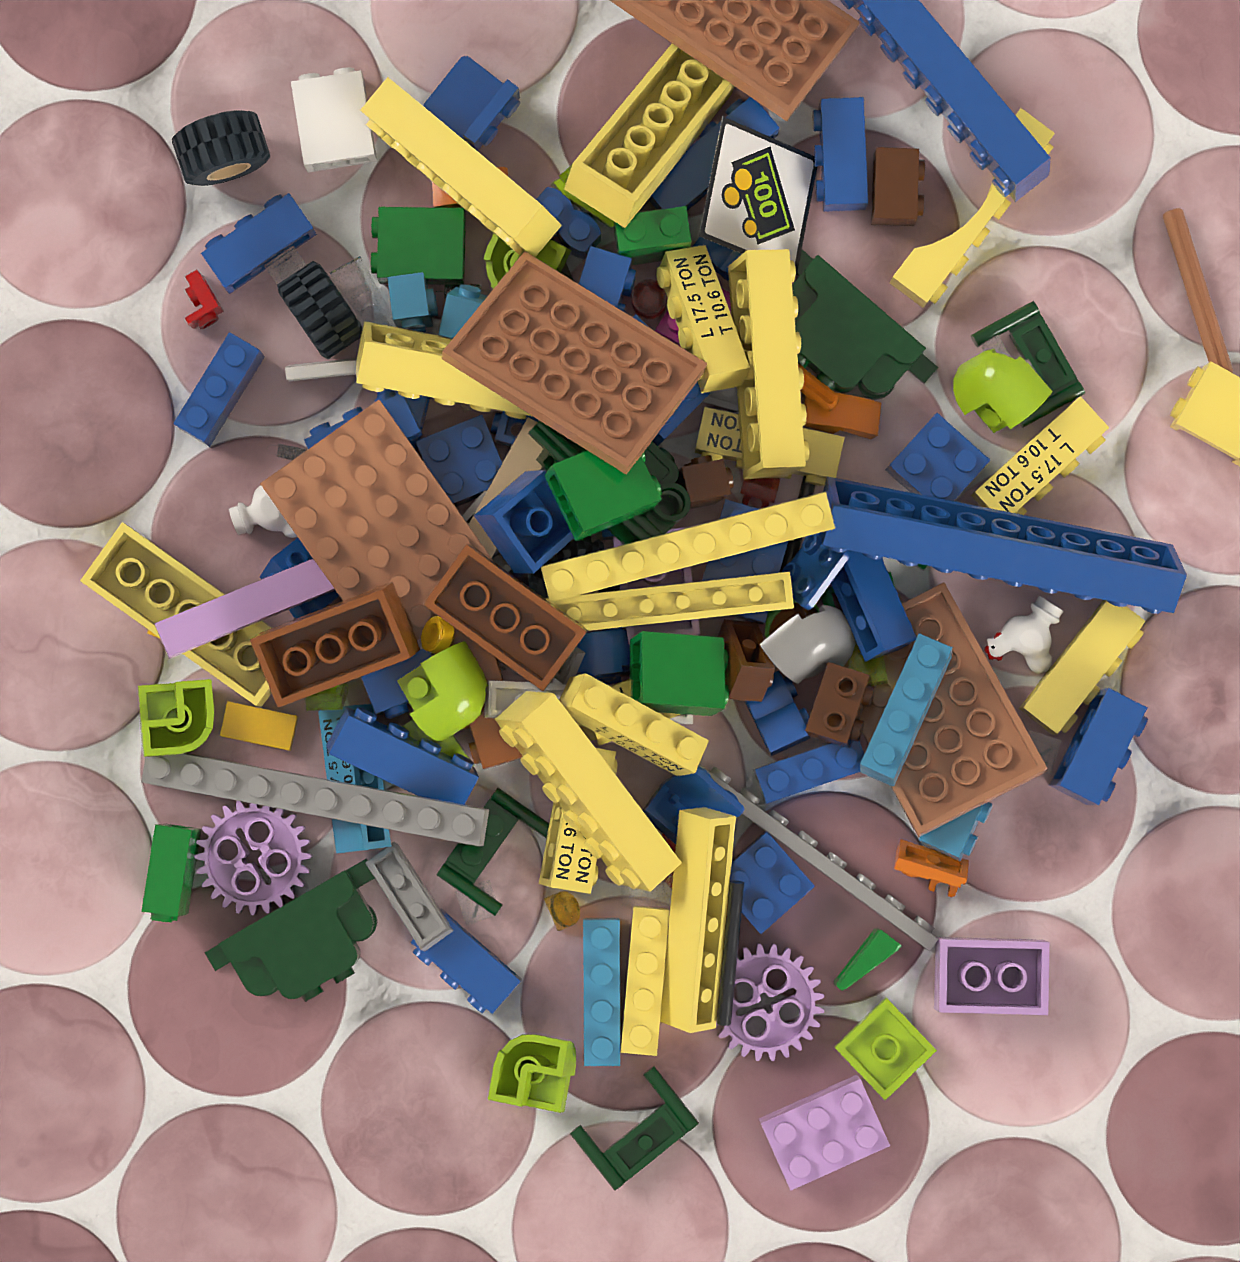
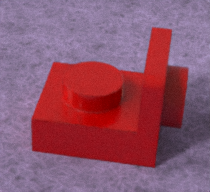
[185,269,224,329]

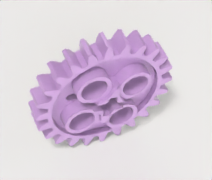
[194,801,313,915]
[716,943,824,1061]

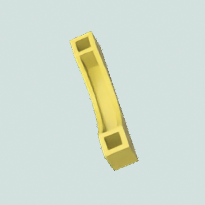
[890,108,1055,308]

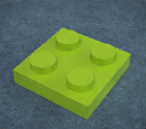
[834,997,937,1100]

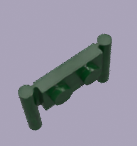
[971,301,1085,428]
[436,788,549,916]
[570,1066,699,1191]

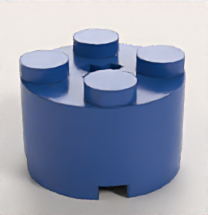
[576,627,630,685]

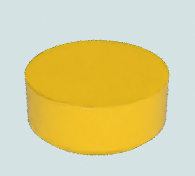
[421,616,454,654]

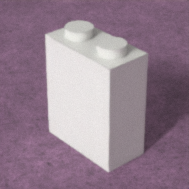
[291,67,377,173]

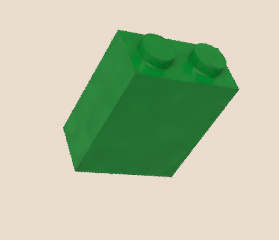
[614,206,691,265]
[371,207,466,285]
[544,450,662,541]
[630,631,729,716]
[141,823,202,922]

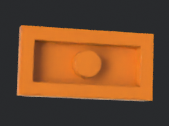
[894,839,969,897]

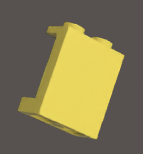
[1170,361,1240,467]

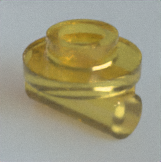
[544,891,580,931]

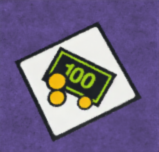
[699,116,817,276]

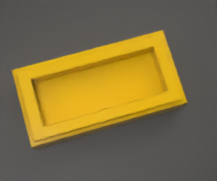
[220,701,298,751]

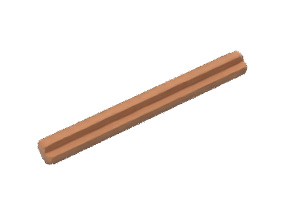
[1163,208,1233,373]

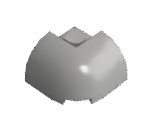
[760,605,856,684]

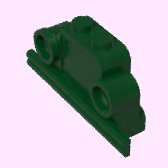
[792,250,939,400]
[528,421,691,545]
[204,858,378,1002]

